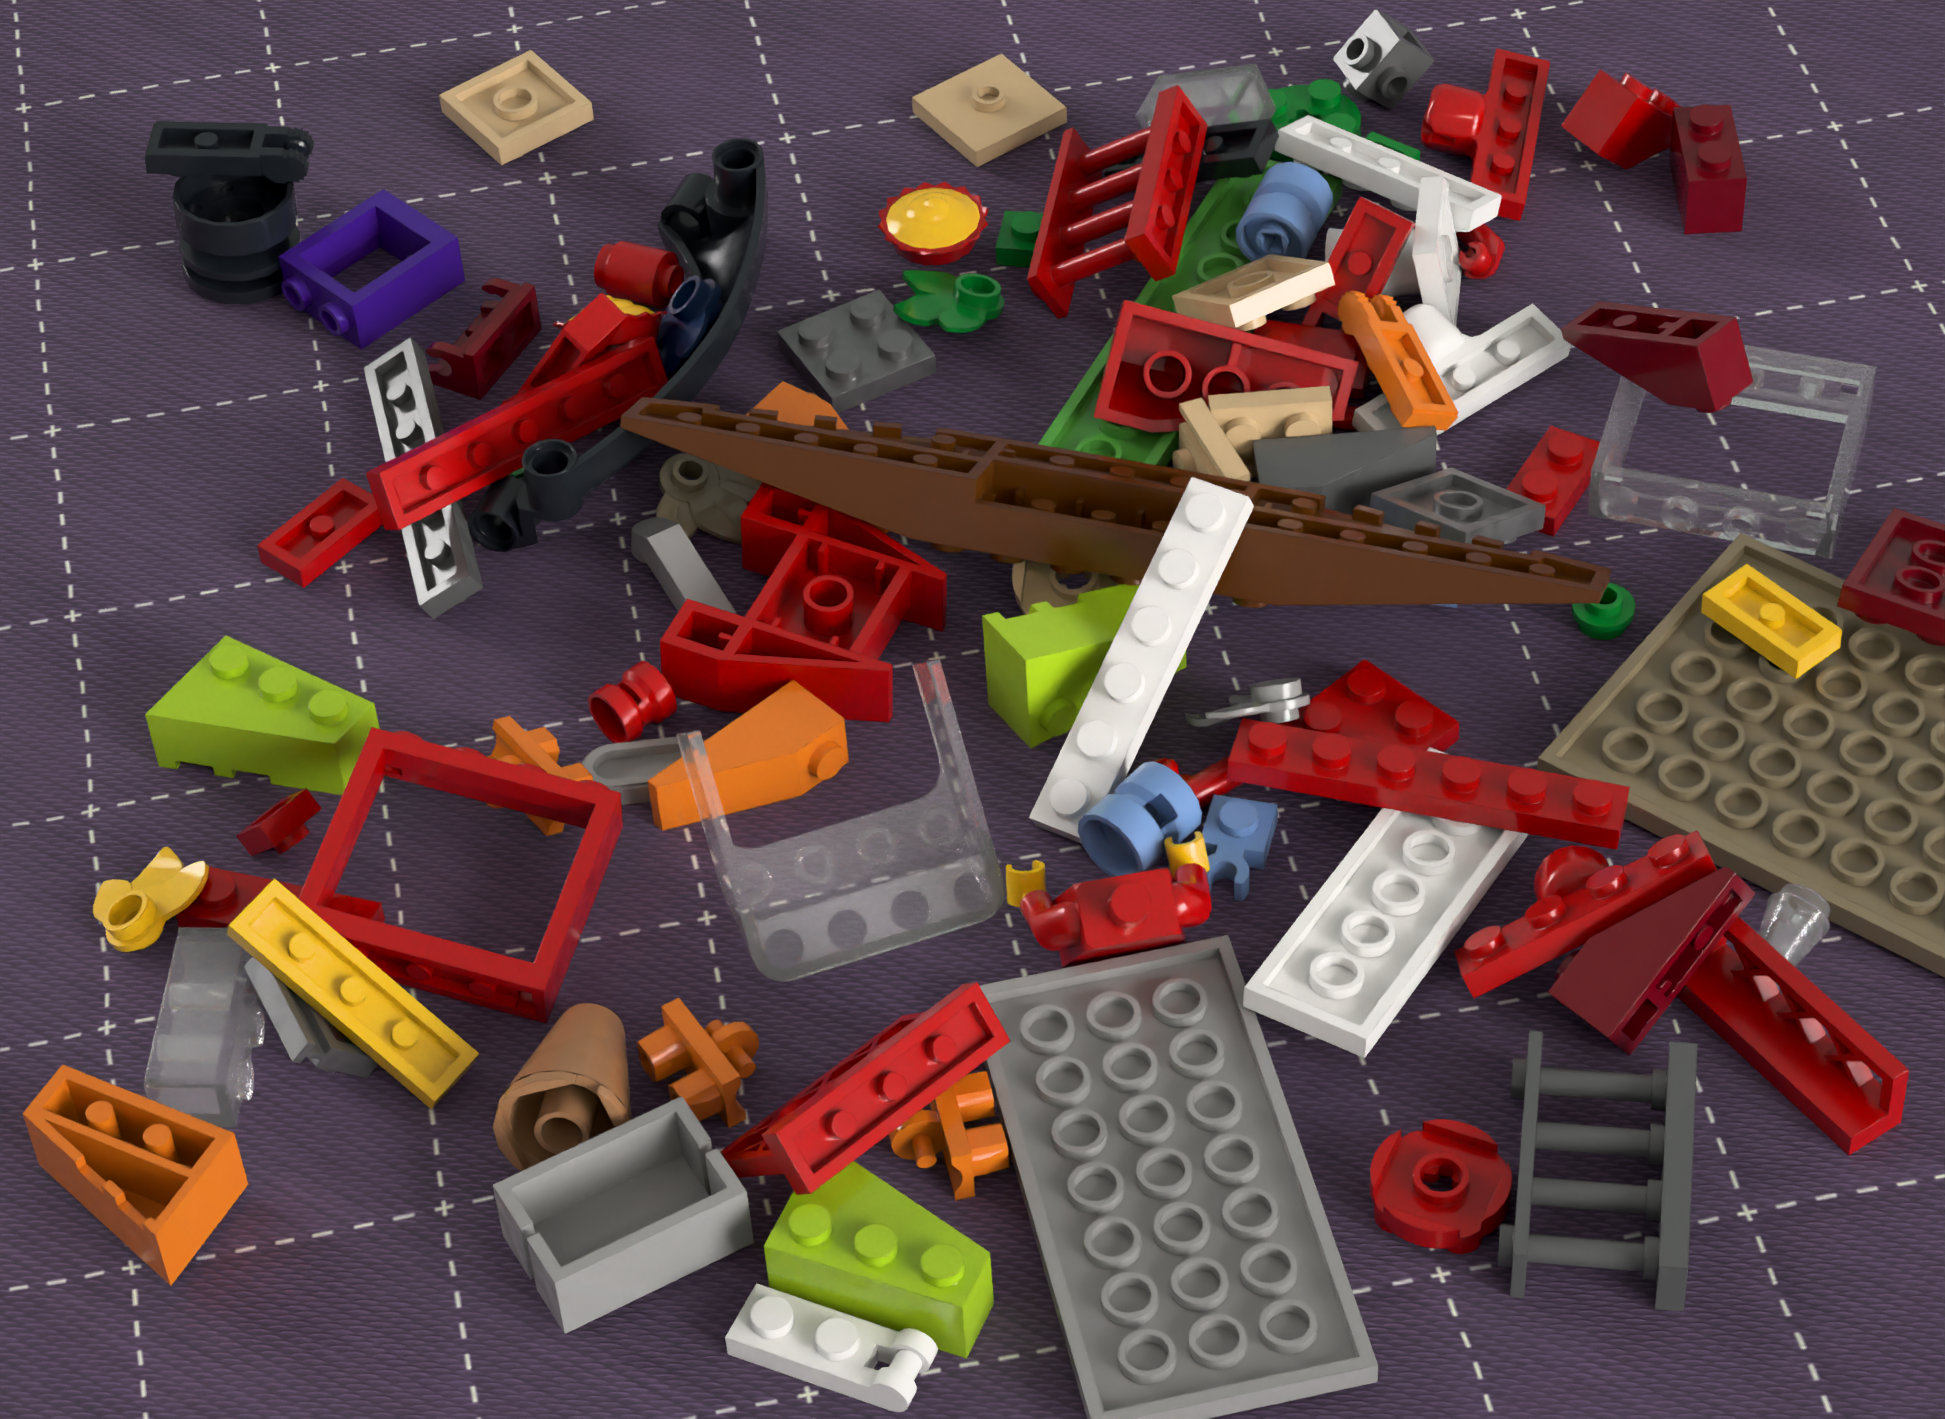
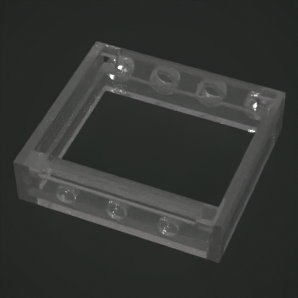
[1588,345,1877,559]

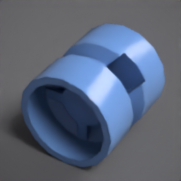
[1236,162,1333,262]
[1078,761,1202,877]

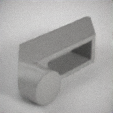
[631,517,736,614]

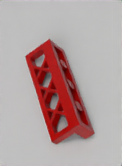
[1677,916,1909,1155]

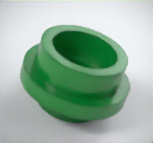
[1572,583,1635,640]

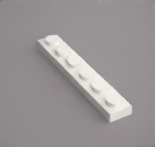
[1029,477,1254,844]

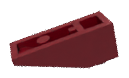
[1561,301,1753,413]
[1548,866,1756,1056]

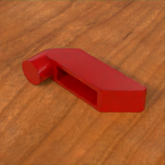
[500,292,628,406]

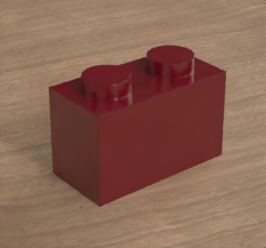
[1669,104,1747,235]

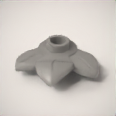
[1185,678,1310,729]

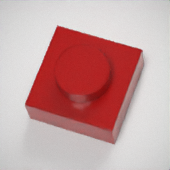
[236,788,322,856]

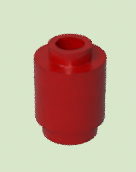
[594,240,684,308]

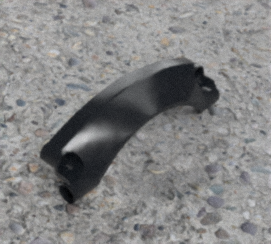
[468,138,768,552]

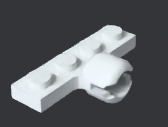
[1352,303,1571,436]

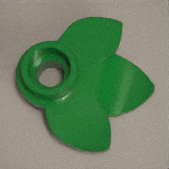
[893,270,1004,333]

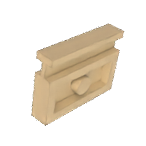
[1208,386,1332,477]
[1172,397,1250,481]

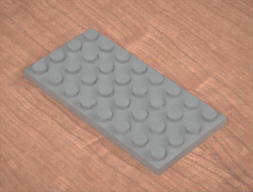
[980,935,1378,1419]

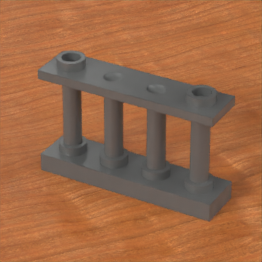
[1498,1031,1698,1312]

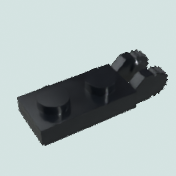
[144,121,314,184]

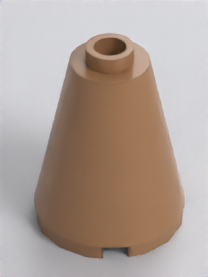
[493,1003,632,1171]

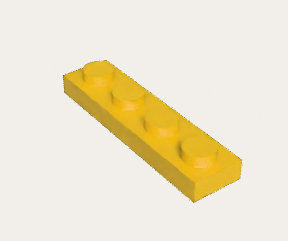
[227,879,479,1110]

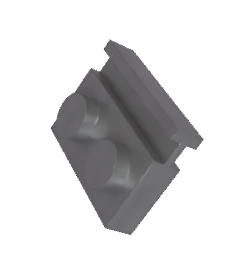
[244,956,378,1078]

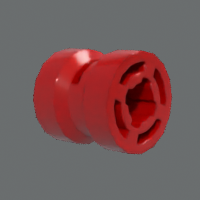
[588,661,677,743]

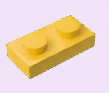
[1701,564,1842,679]

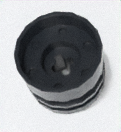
[172,174,300,304]

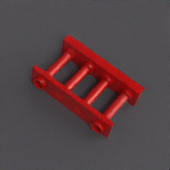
[1027,85,1208,319]

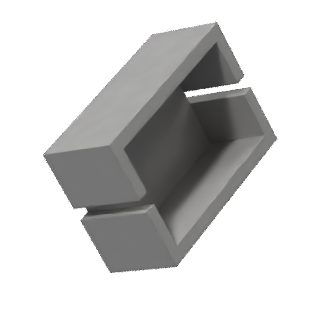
[493,1096,754,1334]

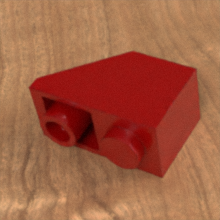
[1561,69,1682,170]

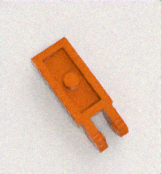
[1337,291,1459,431]

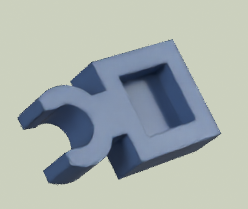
[1202,794,1278,902]

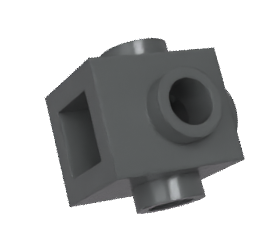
[1332,8,1435,110]

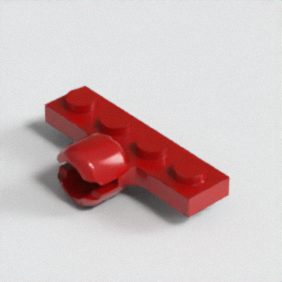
[1420,48,1551,221]
[1454,830,1717,998]

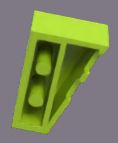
[145,635,380,795]

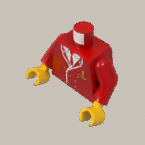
[1005,831,1212,969]

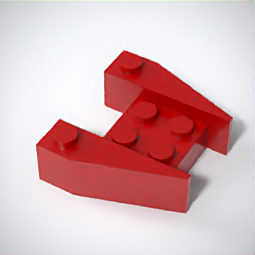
[660,482,947,723]

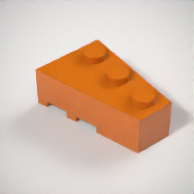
[22,1064,248,1286]

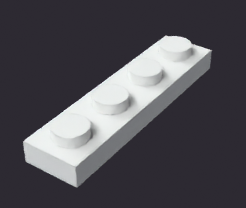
[1274,115,1502,232]

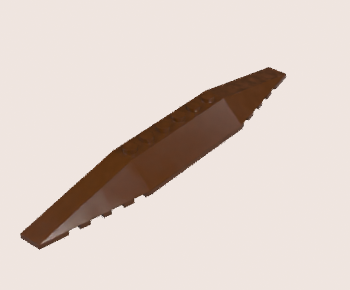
[620,397,1611,608]

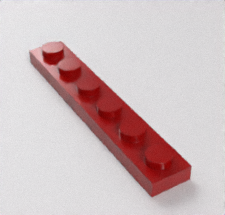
[366,336,668,530]
[1227,718,1630,850]

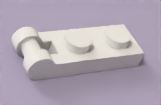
[725,1283,938,1412]

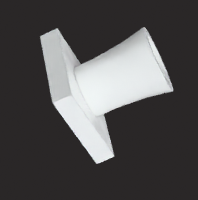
[1325,176,1462,326]

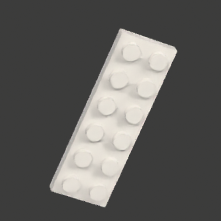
[1243,747,1529,1058]

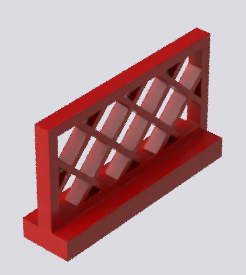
[720,982,1010,1195]

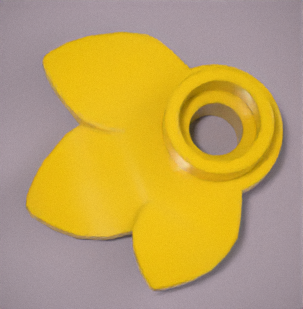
[93,846,209,952]

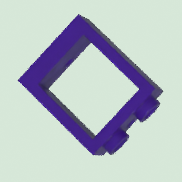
[279,189,465,350]

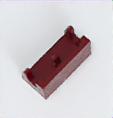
[425,278,542,400]

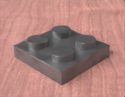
[777,290,937,414]
[1370,467,1546,544]

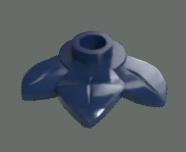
[655,275,722,376]

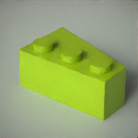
[982,584,1187,749]
[764,1161,994,1359]

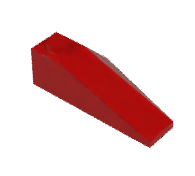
[1093,300,1359,433]

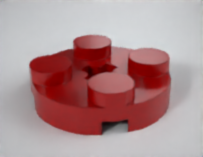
[1370,1119,1512,1254]

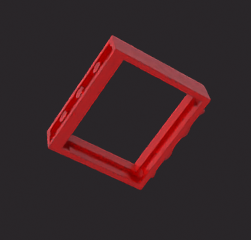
[298,727,623,1024]

